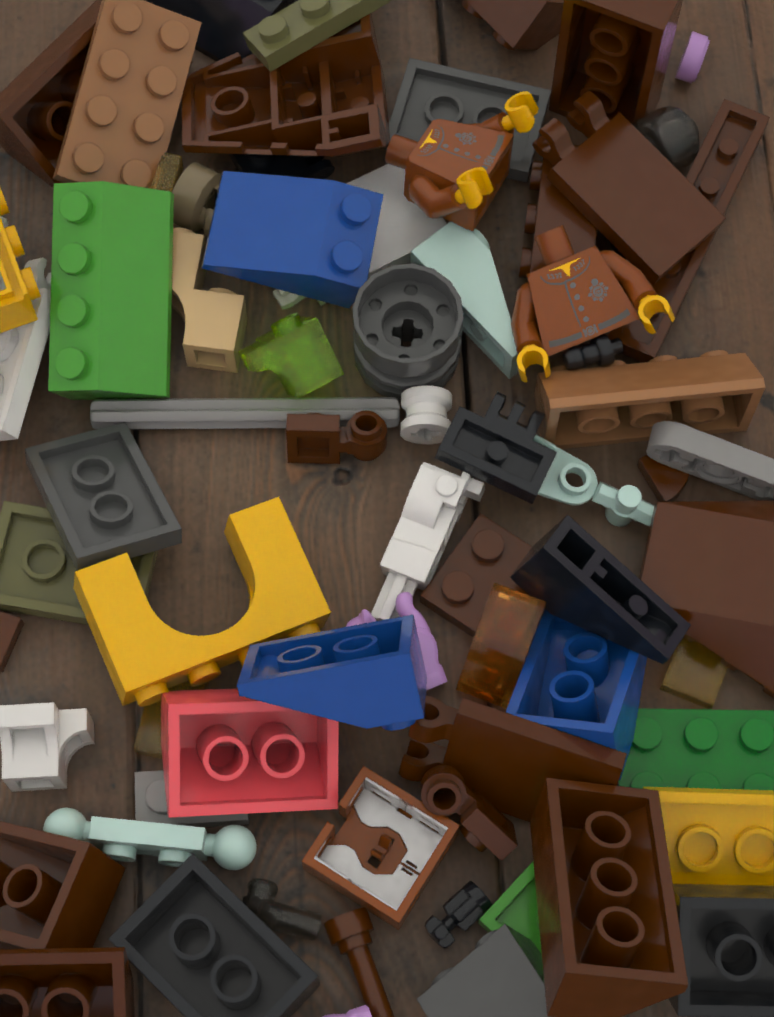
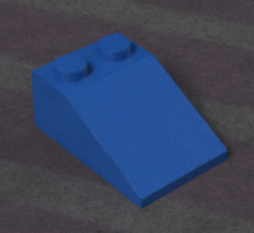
[201,171,384,309]
[506,610,647,780]
[237,615,427,731]

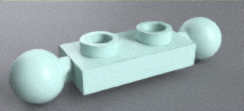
[43,807,257,870]

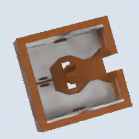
[302,765,460,930]

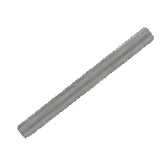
[90,397,400,429]

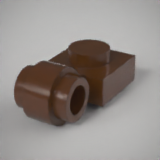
[286,410,387,464]
[420,765,518,861]

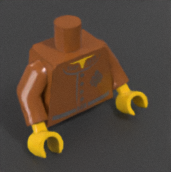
[385,91,539,231]
[511,225,675,382]

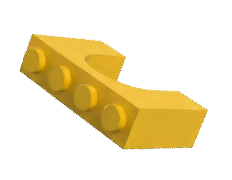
[73,497,331,707]

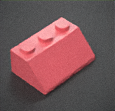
[161,688,339,818]

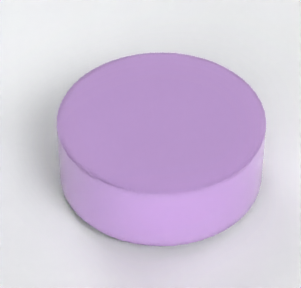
[675,31,710,83]

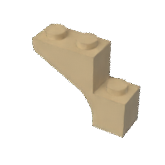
[172,227,248,373]

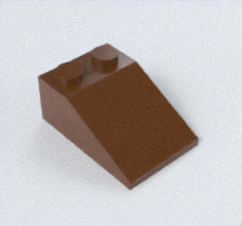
[0,821,126,949]

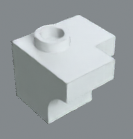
[0,702,95,792]

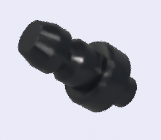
[563,334,623,369]

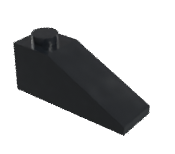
[510,515,691,664]

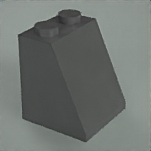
[417,924,550,1017]

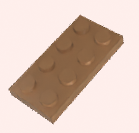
[53,0,202,189]

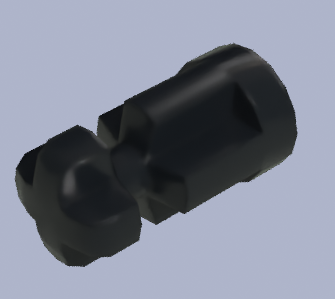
[424,881,492,948]

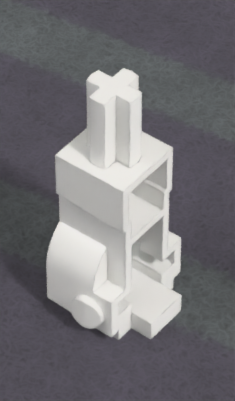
[371,462,485,621]

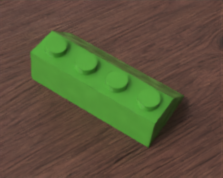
[48,181,174,400]

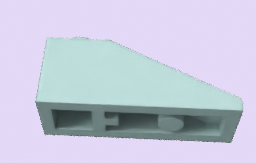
[410,221,518,379]

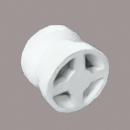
[400,385,452,444]

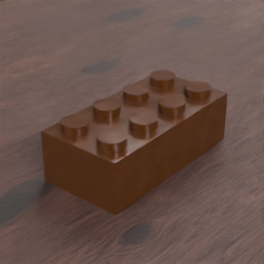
[549,0,683,135]

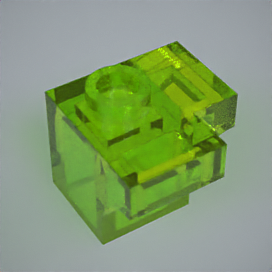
[238,312,344,398]

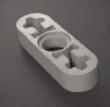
[646,421,774,500]

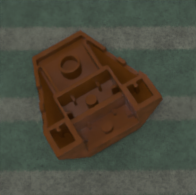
[182,13,390,157]
[639,500,774,698]

